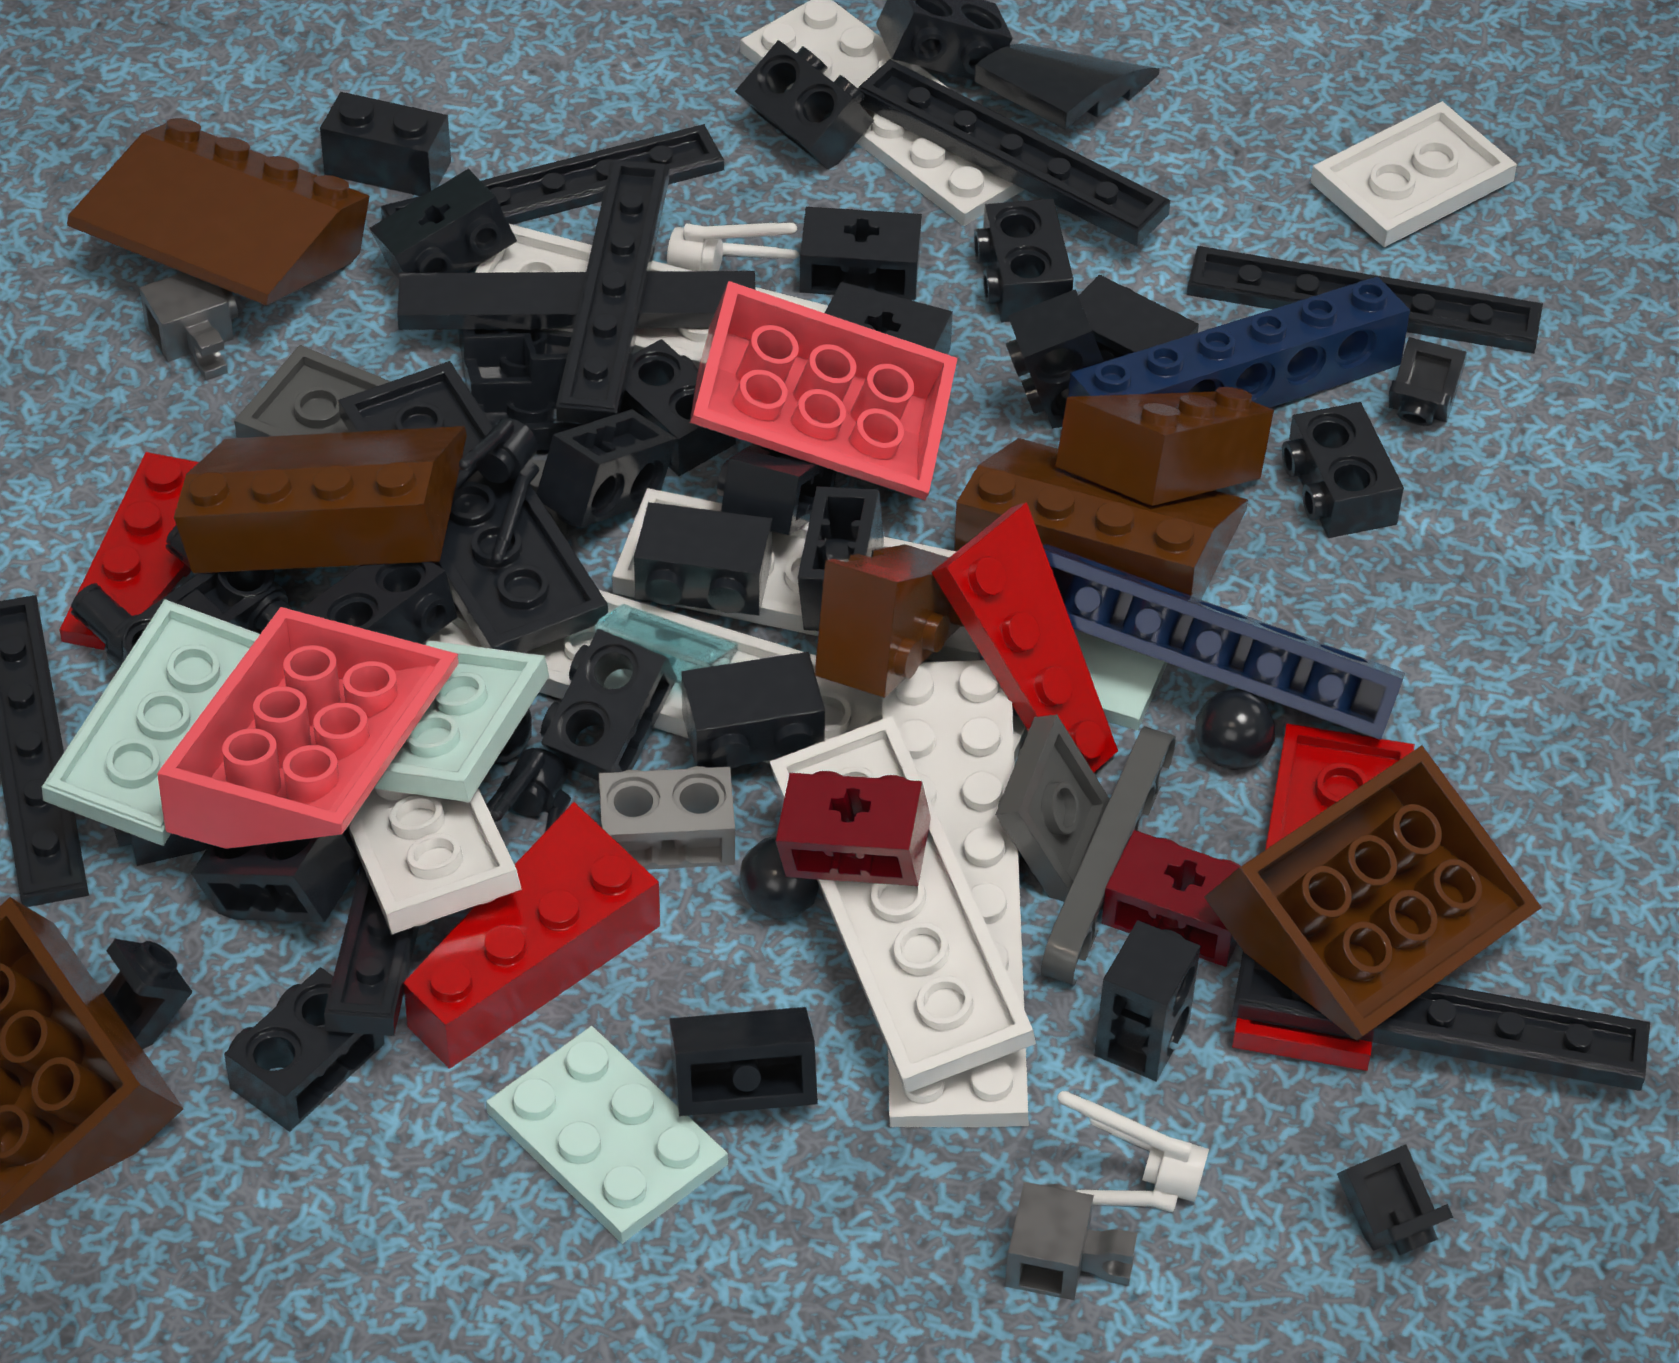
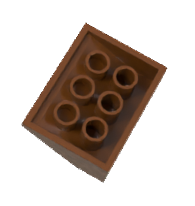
[67,118,370,306]
[174,426,467,573]
[954,438,1248,599]
[1204,745,1542,1041]
[0,897,184,1224]

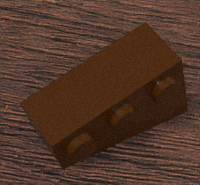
[1055,387,1274,506]
[815,544,964,698]

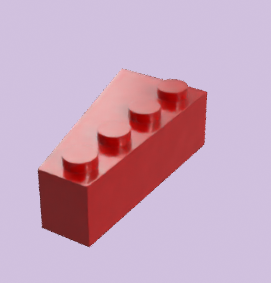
[403,802,660,1069]

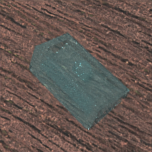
[594,604,738,684]

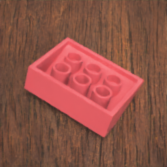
[690,281,958,500]
[157,607,459,849]

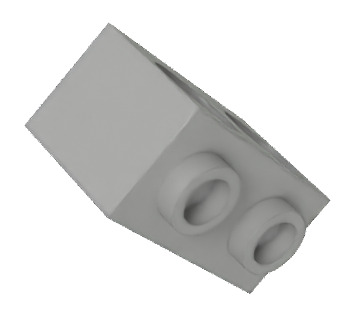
[599,766,735,870]

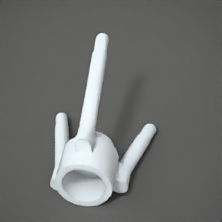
[667,223,799,271]
[1057,1091,1209,1213]

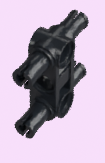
[71,525,294,669]

